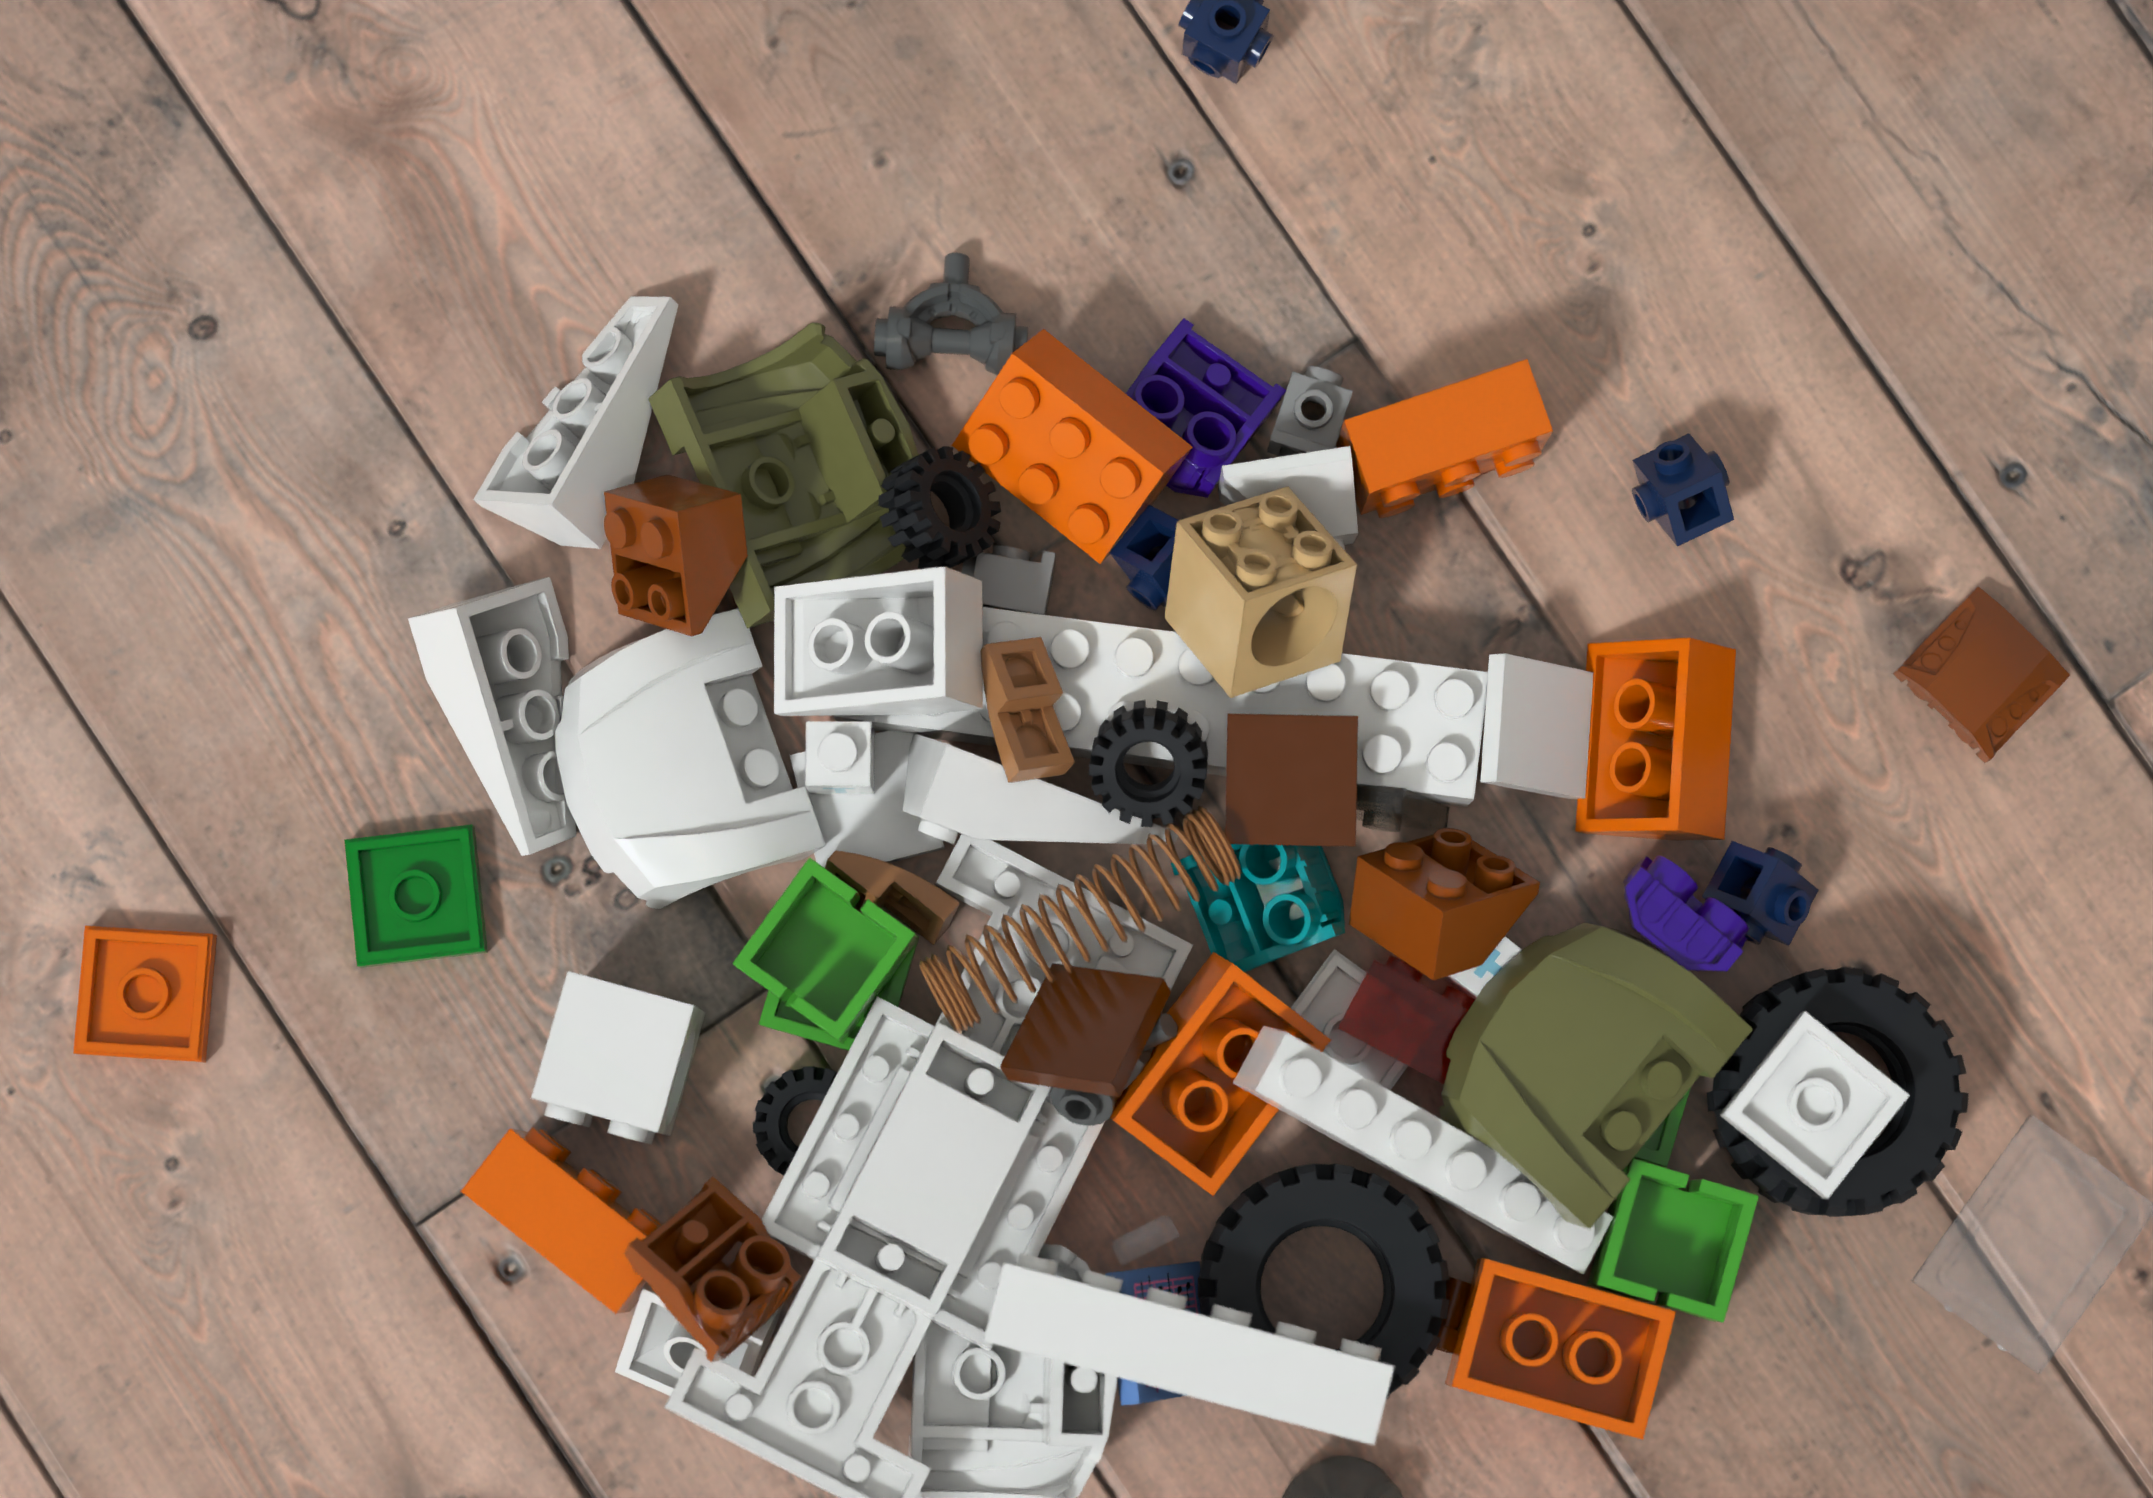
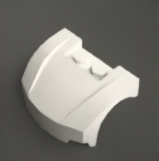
[555,608,826,909]
[908,1244,1117,1498]

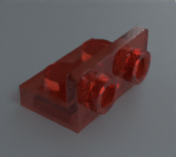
[1337,955,1475,1085]

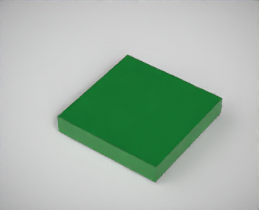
[344,824,488,968]

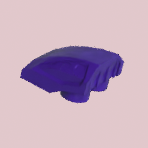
[1126,318,1286,498]
[1623,855,1749,972]

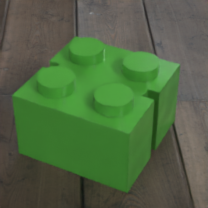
[732,857,919,1044]
[1588,1158,1759,1323]

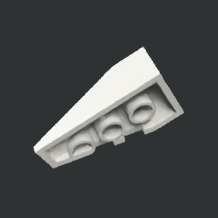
[473,296,679,549]
[408,577,576,856]
[903,733,1178,845]

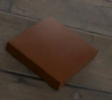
[1225,714,1358,847]
[1000,963,1171,1097]

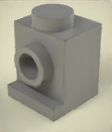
[1267,366,1353,457]
[962,545,1056,615]

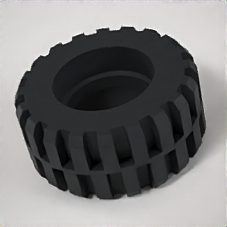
[1707,967,1968,1217]
[1198,1164,1450,1399]

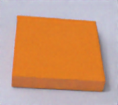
[73,926,217,1063]

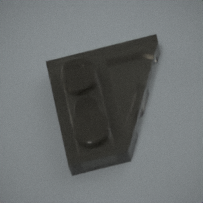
[1356,784,1450,832]

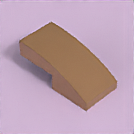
[981,637,1075,783]
[825,850,960,945]

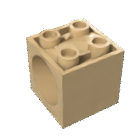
[1165,486,1357,698]

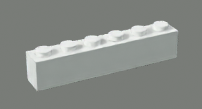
[1233,1025,1613,1275]
[983,1253,1394,1445]

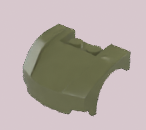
[649,322,919,629]
[1440,923,1753,1230]

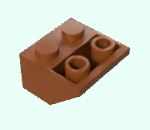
[604,475,748,636]
[1349,828,1540,981]

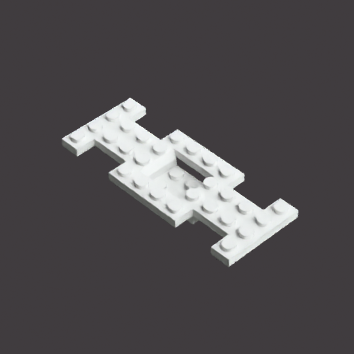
[664,834,1193,1498]

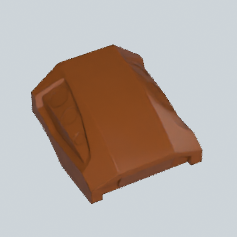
[1893,586,2070,763]
[624,1176,801,1362]

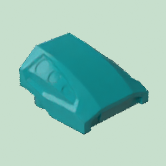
[1170,844,1345,973]

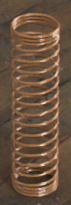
[919,806,1242,1034]

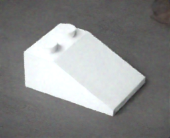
[774,566,983,716]

